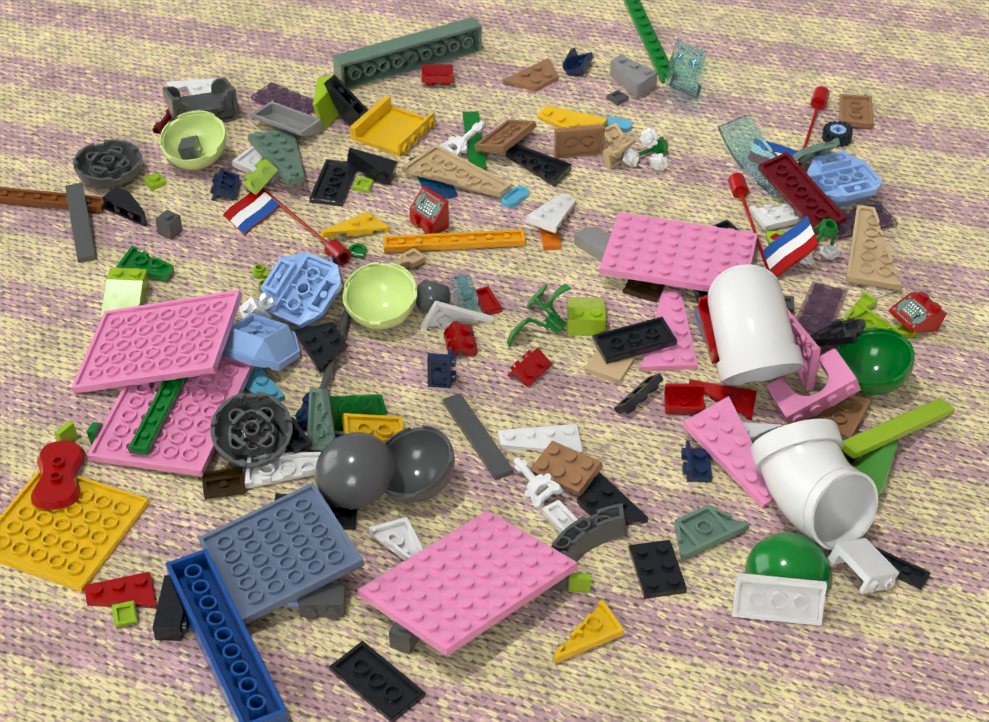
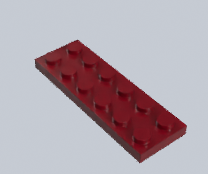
[758,152,846,236]

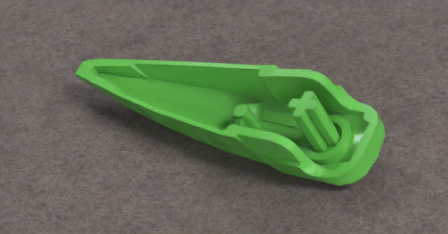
[853,439,899,498]

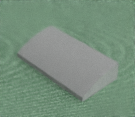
[250,101,323,137]
[574,227,611,262]

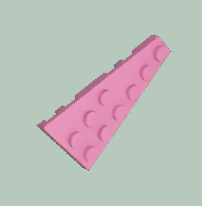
[640,290,698,371]
[787,309,821,391]
[683,396,775,508]

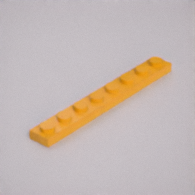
[383,229,525,253]

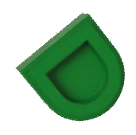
[348,243,367,259]
[87,422,103,445]

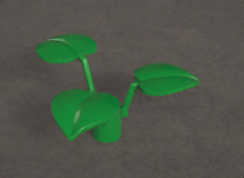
[507,283,571,347]

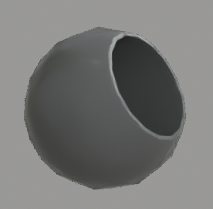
[416,280,451,314]

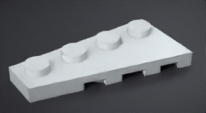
[498,424,583,453]
[245,452,321,489]

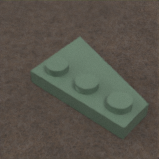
[307,388,335,450]

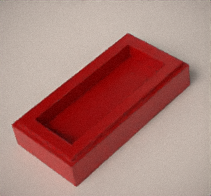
[472,286,502,315]

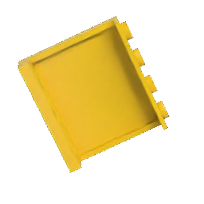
[350,95,436,157]

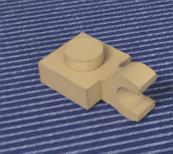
[394,248,426,269]

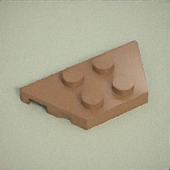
[503,58,558,92]

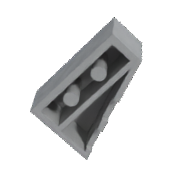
[610,55,657,100]

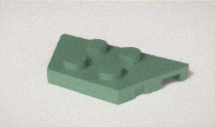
[793,138,840,163]
[674,504,750,561]

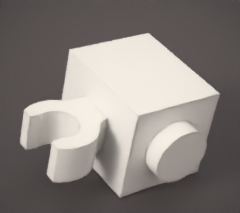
[239,293,275,319]

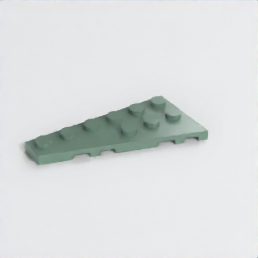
[248,130,304,185]

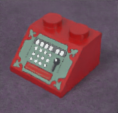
[409,186,449,234]
[888,292,947,333]

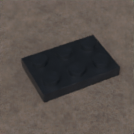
[628,540,687,599]

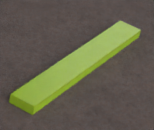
[842,398,955,459]

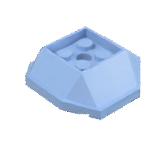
[807,150,883,208]
[261,252,343,328]
[222,314,300,371]

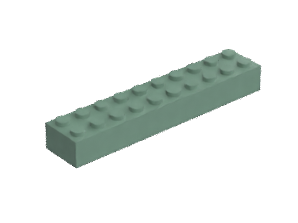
[333,17,482,89]

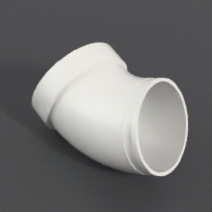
[708,264,804,386]
[750,419,878,550]

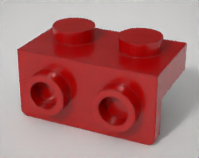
[422,64,453,85]
[444,321,478,356]
[507,347,553,387]
[664,383,705,415]

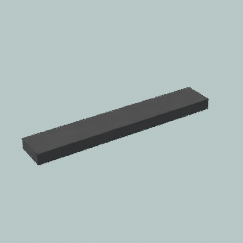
[65,182,96,263]
[443,393,514,480]

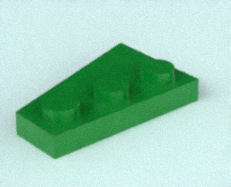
[116,245,174,282]
[329,394,387,431]

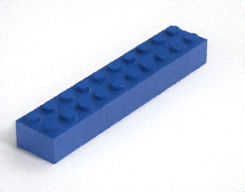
[165,548,289,722]

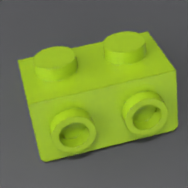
[243,158,278,195]

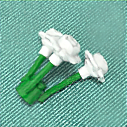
[622,128,668,171]
[799,219,841,266]

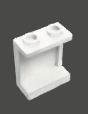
[828,538,900,594]

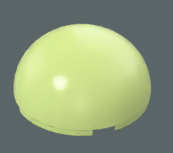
[160,111,227,170]
[343,262,417,330]

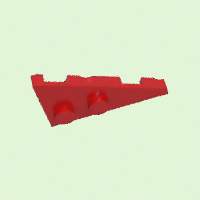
[689,380,757,421]

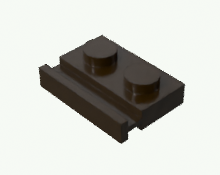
[623,279,666,303]
[201,467,246,500]

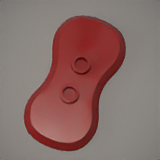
[31,441,86,510]

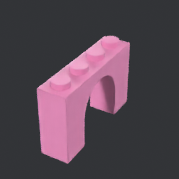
[766,348,861,424]

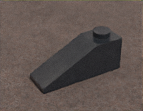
[324,74,368,126]
[347,147,398,185]
[103,186,147,227]
[152,575,189,641]

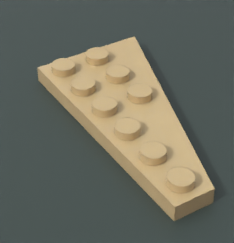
[402,144,511,197]
[846,205,902,290]

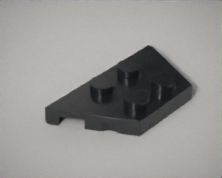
[810,318,866,346]
[294,322,348,373]
[577,472,648,525]

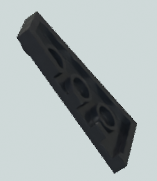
[506,144,572,186]

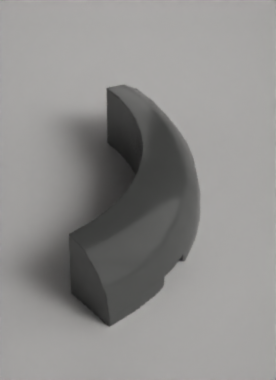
[551,503,627,591]

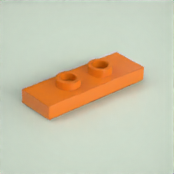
[539,227,561,250]

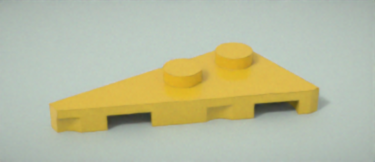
[321,212,390,238]
[552,600,624,664]

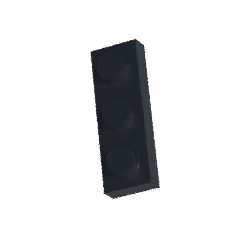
[614,373,664,414]

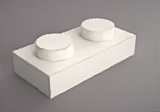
[542,500,578,533]

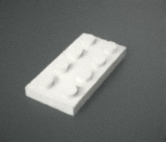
[732,573,827,626]

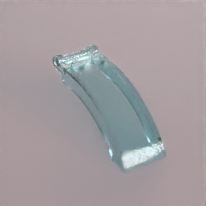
[665,37,706,99]
[718,115,778,197]

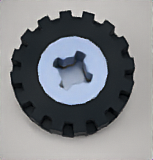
[822,121,853,147]

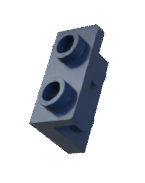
[210,168,240,201]
[427,348,457,389]
[681,440,712,483]

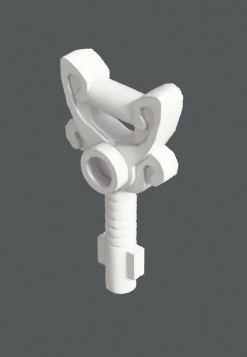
[439,121,485,157]
[513,457,564,511]

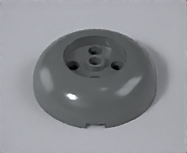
[73,139,143,189]
[211,392,293,468]

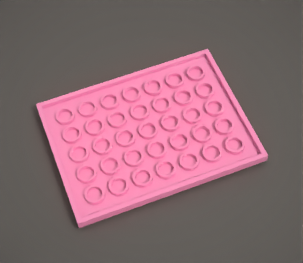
[599,212,758,292]
[71,290,243,394]
[87,356,254,476]
[358,510,578,656]

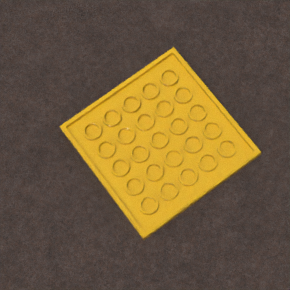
[0,470,150,593]

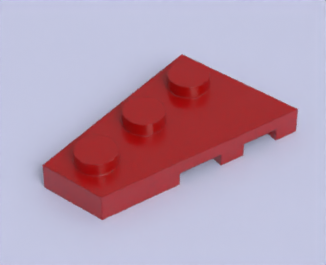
[84,572,157,609]

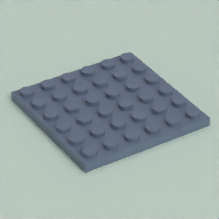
[198,482,365,625]

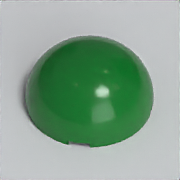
[837,328,915,395]
[744,532,832,594]

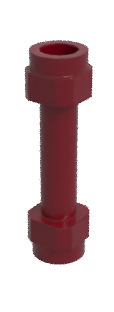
[152,108,172,134]

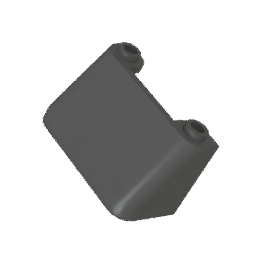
[162,77,238,123]

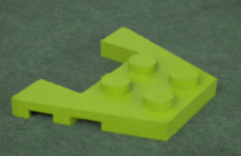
[843,292,919,339]

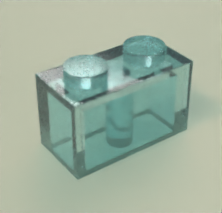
[452,274,478,312]

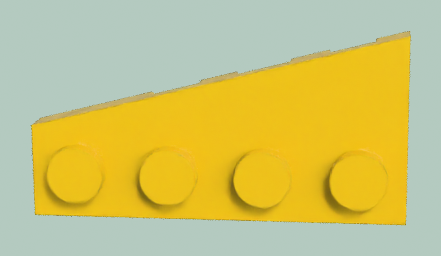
[537,105,608,128]

